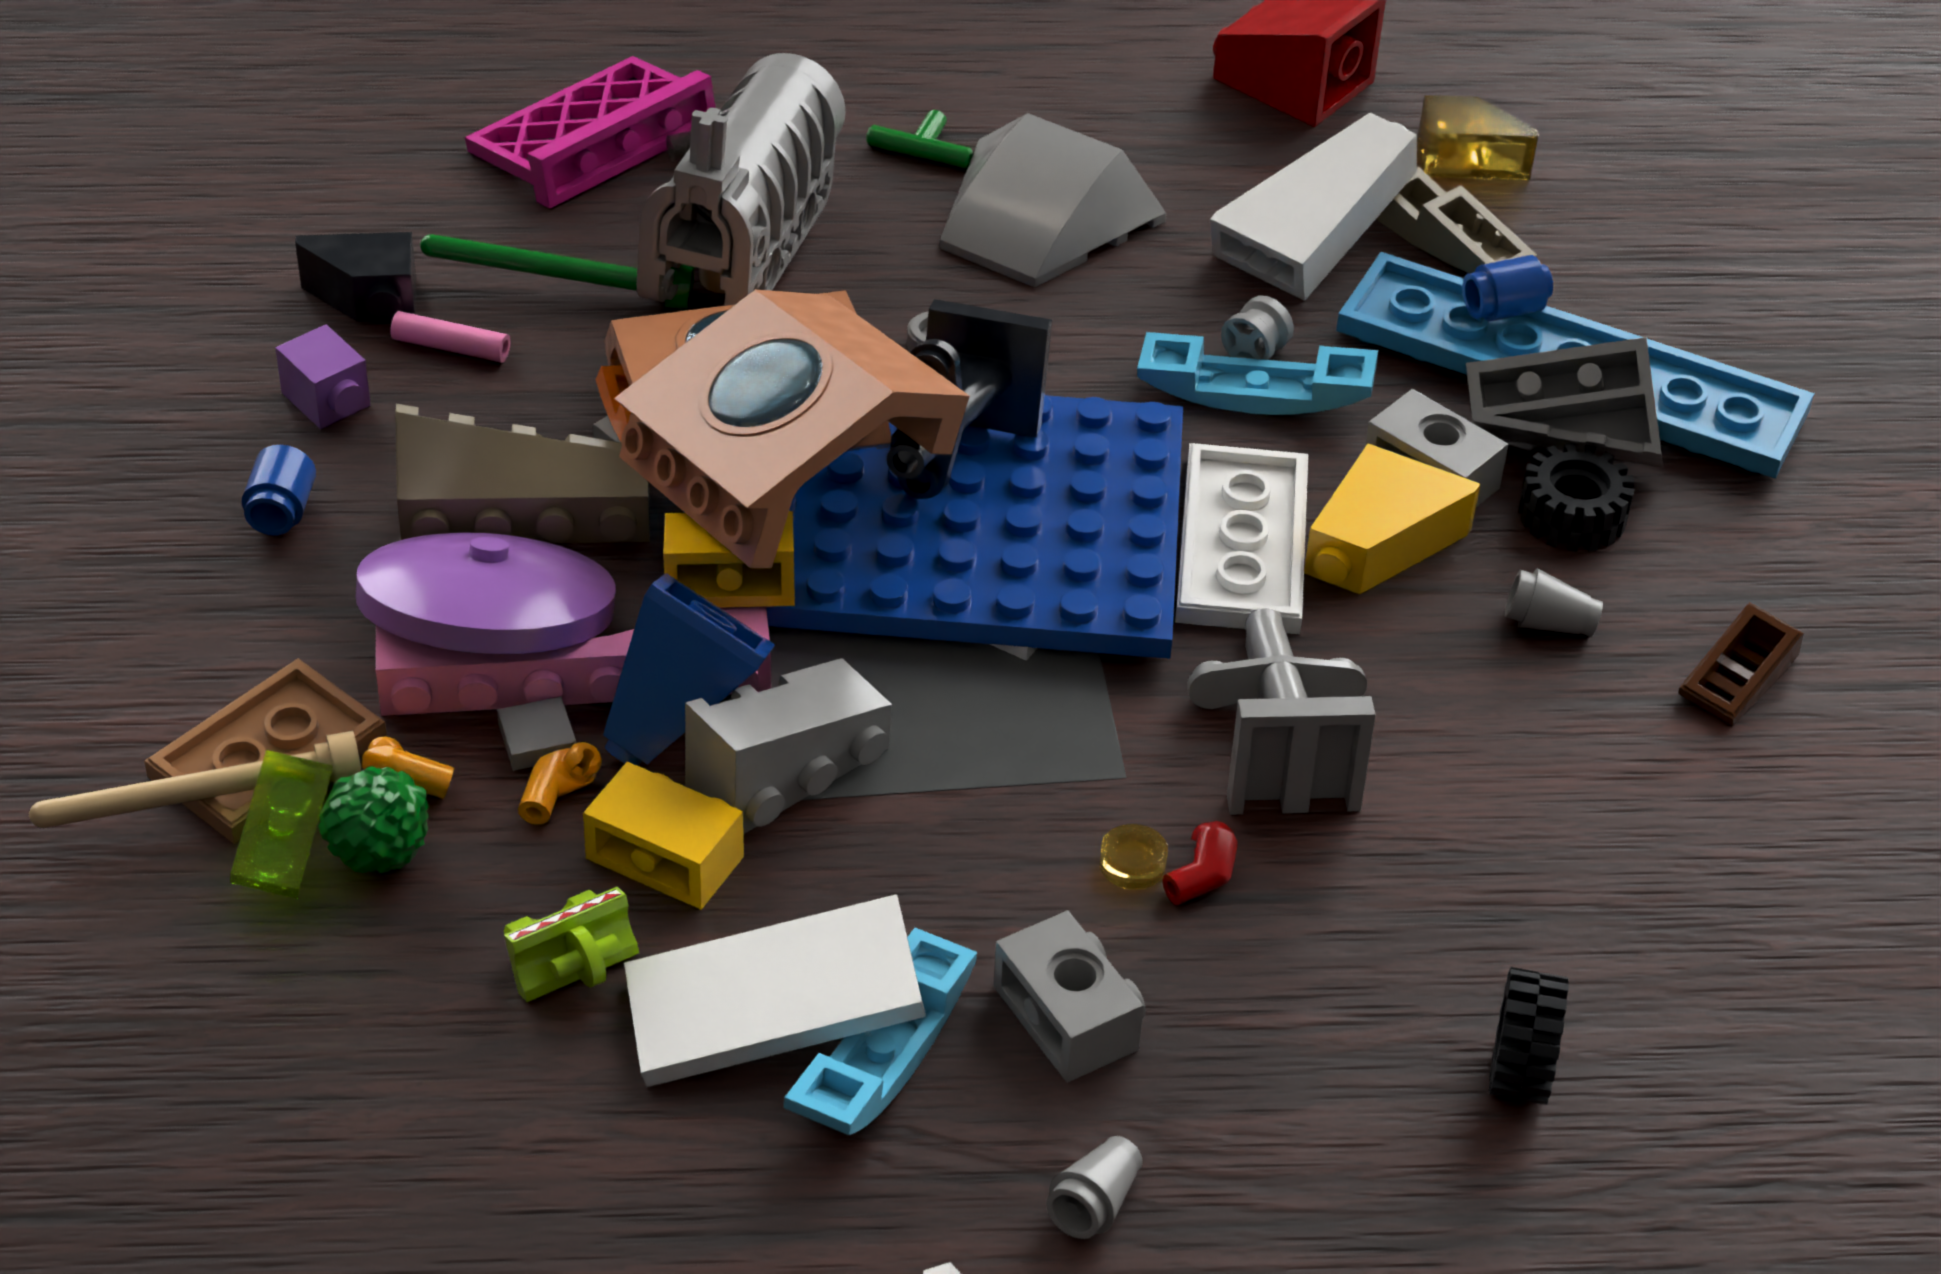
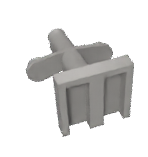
[1187,608,1376,815]

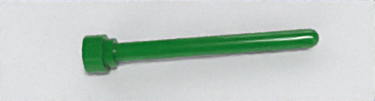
[420,234,695,311]

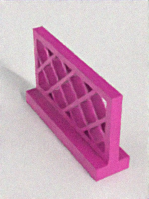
[465,56,716,209]

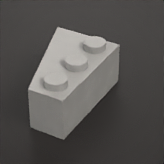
[1466,337,1663,467]

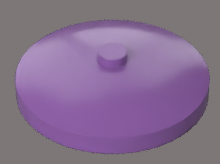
[355,532,616,654]

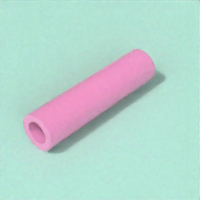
[391,311,510,363]

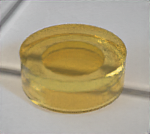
[1099,824,1168,890]

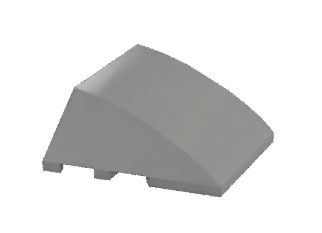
[940,113,1166,287]

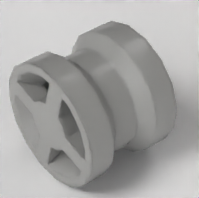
[1221,296,1294,360]

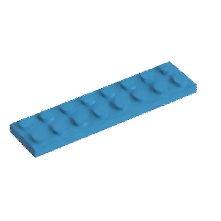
[1336,252,1815,479]

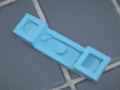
[1137,332,1378,415]
[784,928,977,1135]

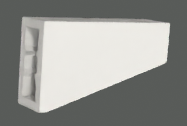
[1210,113,1417,301]

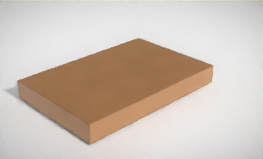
[144,658,387,844]

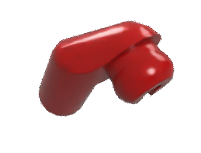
[1162,821,1238,905]

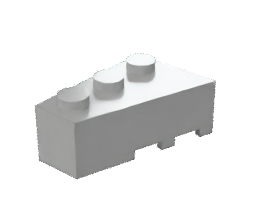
[685,658,892,834]

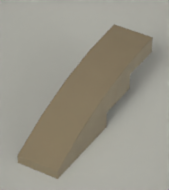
[1376,167,1537,273]

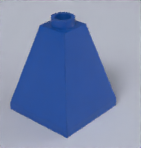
[603,573,775,766]

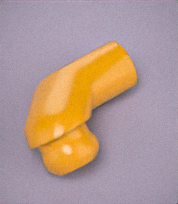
[361,736,454,799]
[518,742,602,825]

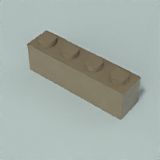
[395,404,650,544]

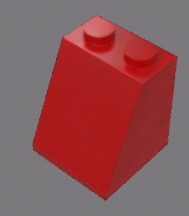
[1213,0,1386,127]

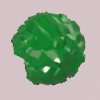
[318,766,429,873]

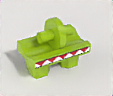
[504,887,639,1002]

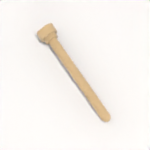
[29,731,361,828]

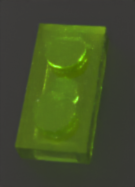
[230,750,333,899]

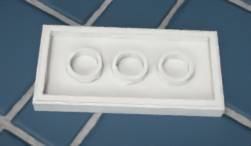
[1175,443,1308,634]
[624,894,926,1087]

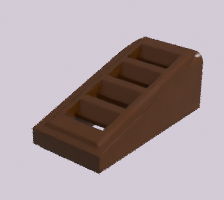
[1678,602,1804,726]

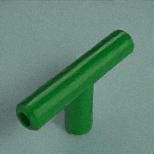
[866,110,973,169]

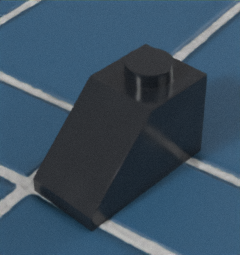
[295,232,416,322]

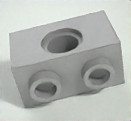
[1365,389,1508,507]
[993,910,1146,1083]

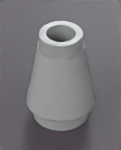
[1505,568,1603,637]
[1046,1136,1143,1239]

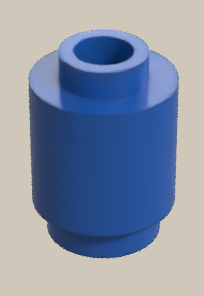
[1462,255,1553,322]
[242,445,316,535]

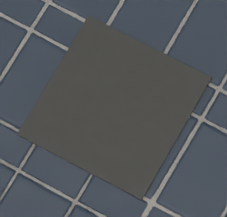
[723,626,1127,800]

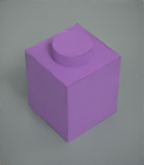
[275,324,371,429]

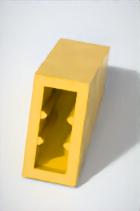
[1304,443,1480,594]

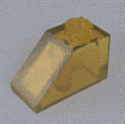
[1417,95,1538,180]

